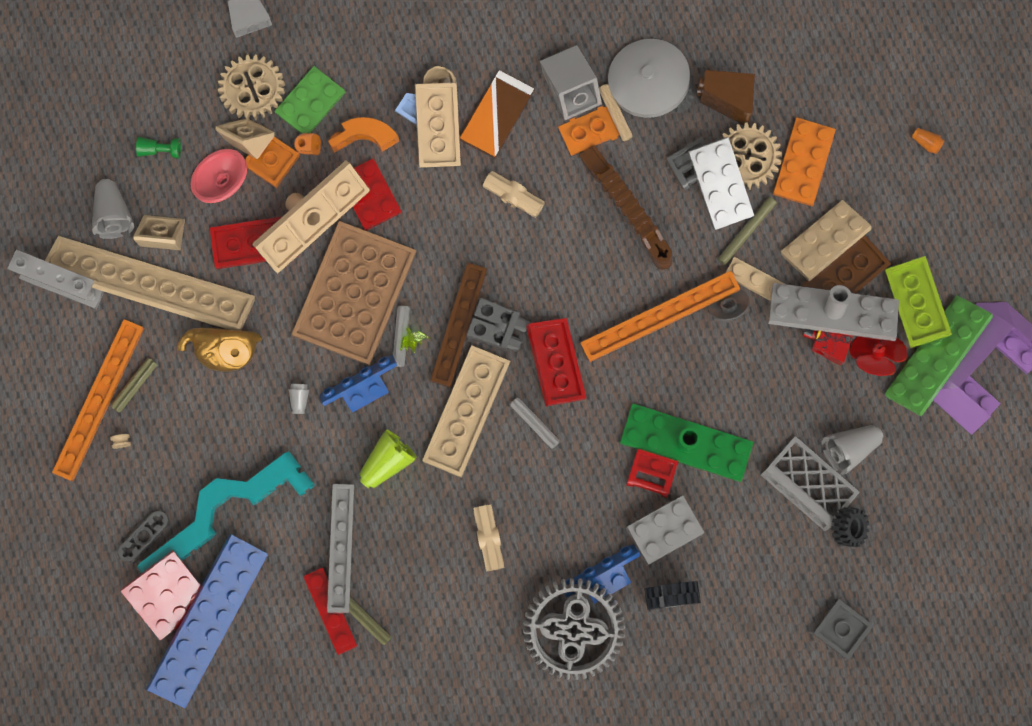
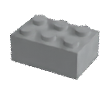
[626,496,704,566]

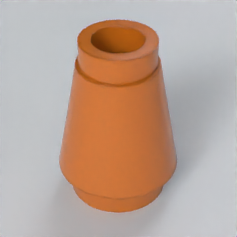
[912,127,945,154]

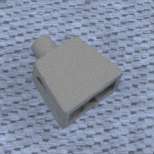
[228,0,272,38]

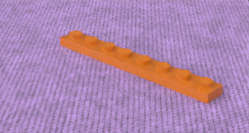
[580,271,740,362]
[52,319,144,482]

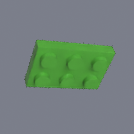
[274,66,346,134]

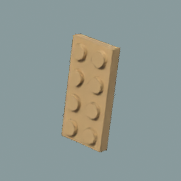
[415,83,461,168]
[780,200,871,281]

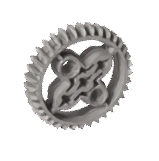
[523,578,625,680]

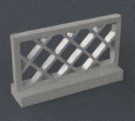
[761,436,860,531]

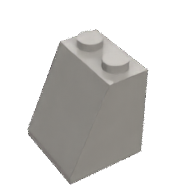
[540,45,602,120]

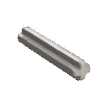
[393,306,410,367]
[511,397,559,449]

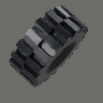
[644,581,701,610]

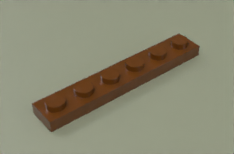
[430,263,487,388]

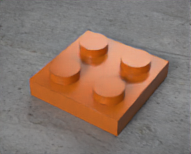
[245,137,300,188]

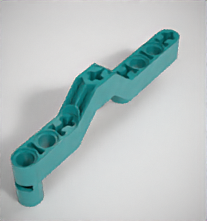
[137,451,315,574]

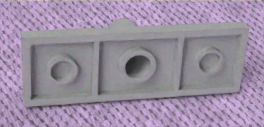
[768,283,899,341]

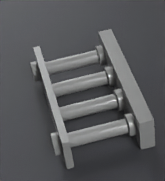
[7,250,104,310]

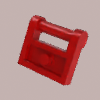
[626,449,679,498]

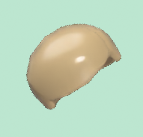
[423,66,456,84]

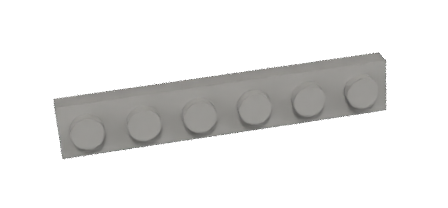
[327,484,354,613]

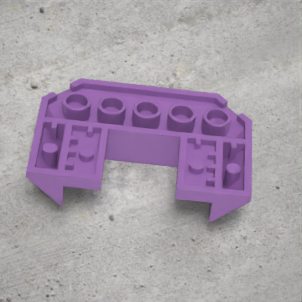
[933,302,1032,435]

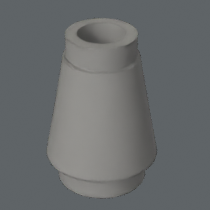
[288,384,309,414]

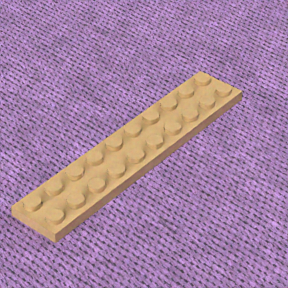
[45,236,255,331]

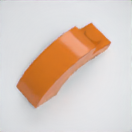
[328,117,399,153]

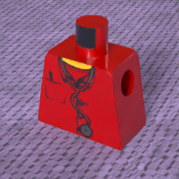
[802,329,853,366]

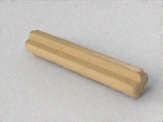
[599,84,632,141]

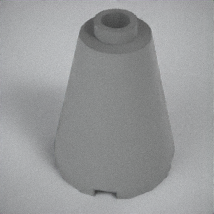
[92,179,134,239]
[822,425,883,475]

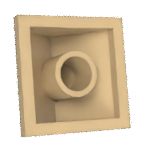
[215,119,275,159]
[134,215,185,250]

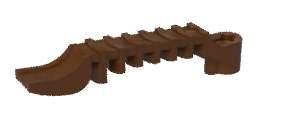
[579,145,673,270]

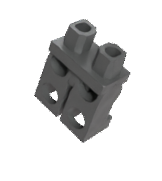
[466,298,529,351]

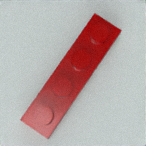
[303,567,358,655]

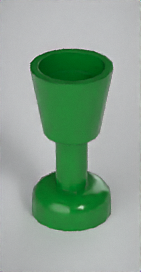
[136,137,181,159]

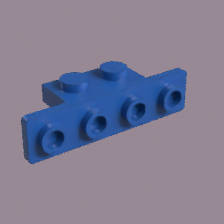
[319,355,397,413]
[560,544,641,604]

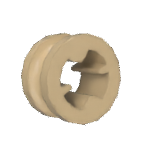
[110,434,131,449]

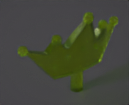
[399,327,430,353]

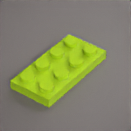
[885,256,952,348]

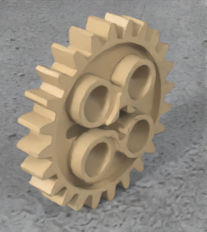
[218,54,285,120]
[723,123,782,190]

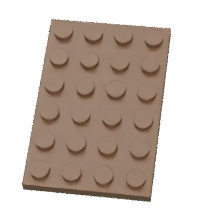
[292,221,417,366]

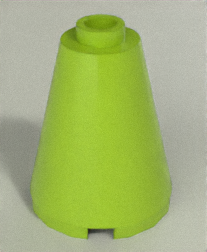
[359,429,417,488]

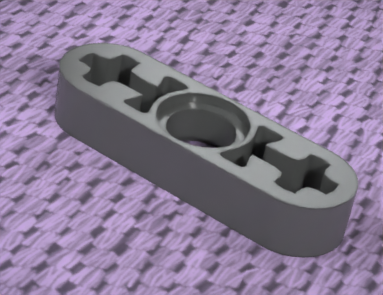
[118,511,169,562]

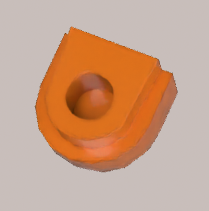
[294,133,321,155]

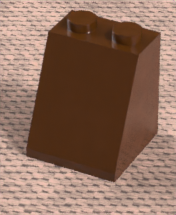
[697,70,755,126]

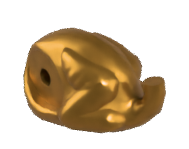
[177,328,262,372]

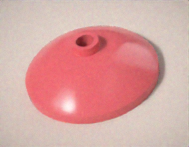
[191,149,247,203]

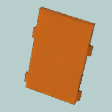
[558,106,620,156]

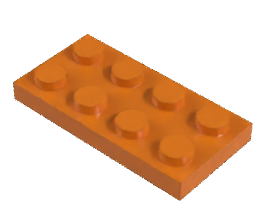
[773,117,836,207]

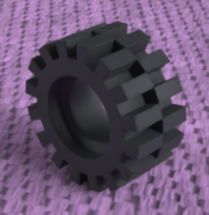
[831,507,870,547]

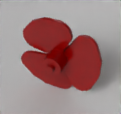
[850,336,907,376]

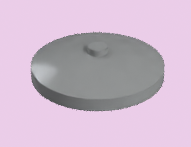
[608,39,690,118]

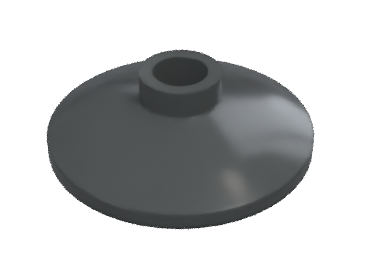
[708,290,750,321]

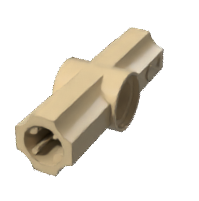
[483,171,545,218]
[474,505,504,572]

